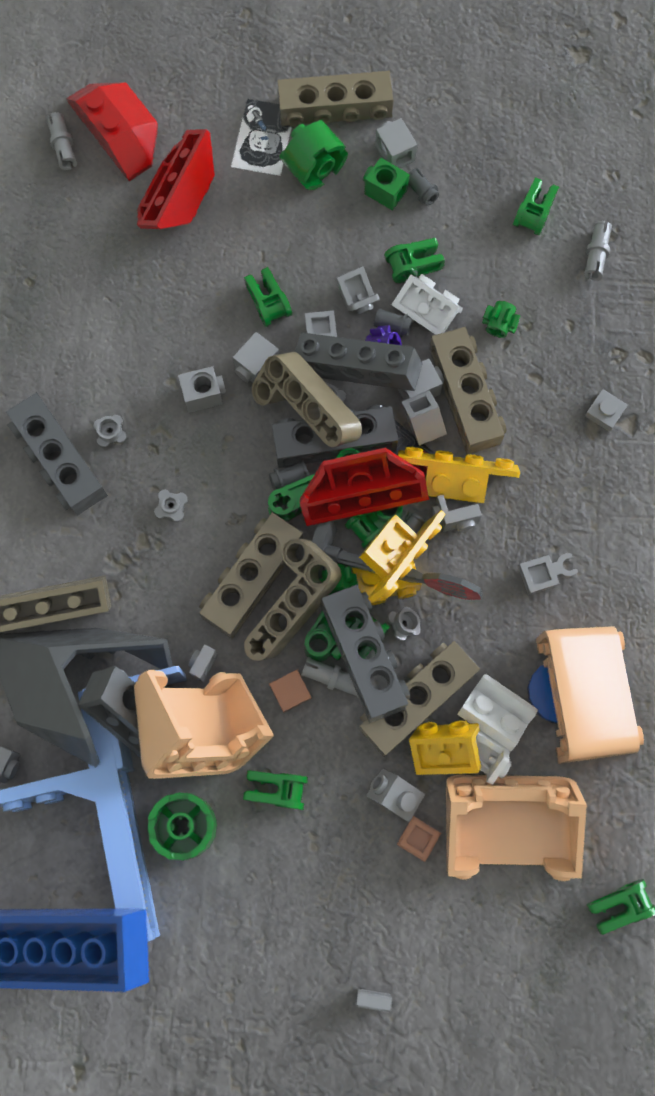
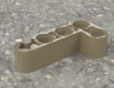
[252,352,362,447]
[244,538,341,661]

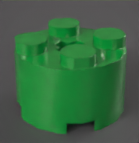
[279,120,348,190]
[148,792,217,861]

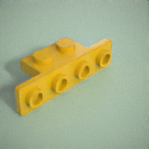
[398,447,520,503]
[359,510,446,603]

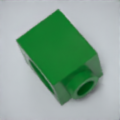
[363,158,410,211]

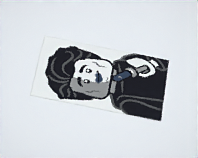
[231,99,292,176]

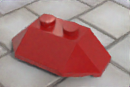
[66,82,158,181]
[137,129,215,229]
[299,448,429,526]

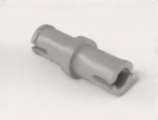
[46,112,77,170]
[584,221,612,281]
[301,657,359,698]

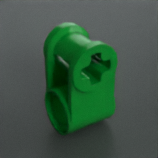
[345,506,403,550]
[304,611,356,662]

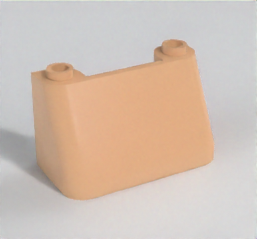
[536,626,644,764]
[134,670,274,779]
[446,775,587,881]

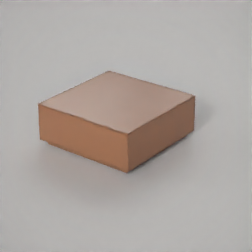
[269,670,312,713]
[396,816,441,862]

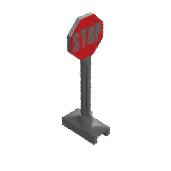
[312,521,483,600]

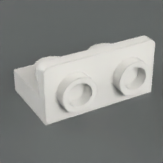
[392,274,463,335]
[457,674,538,751]

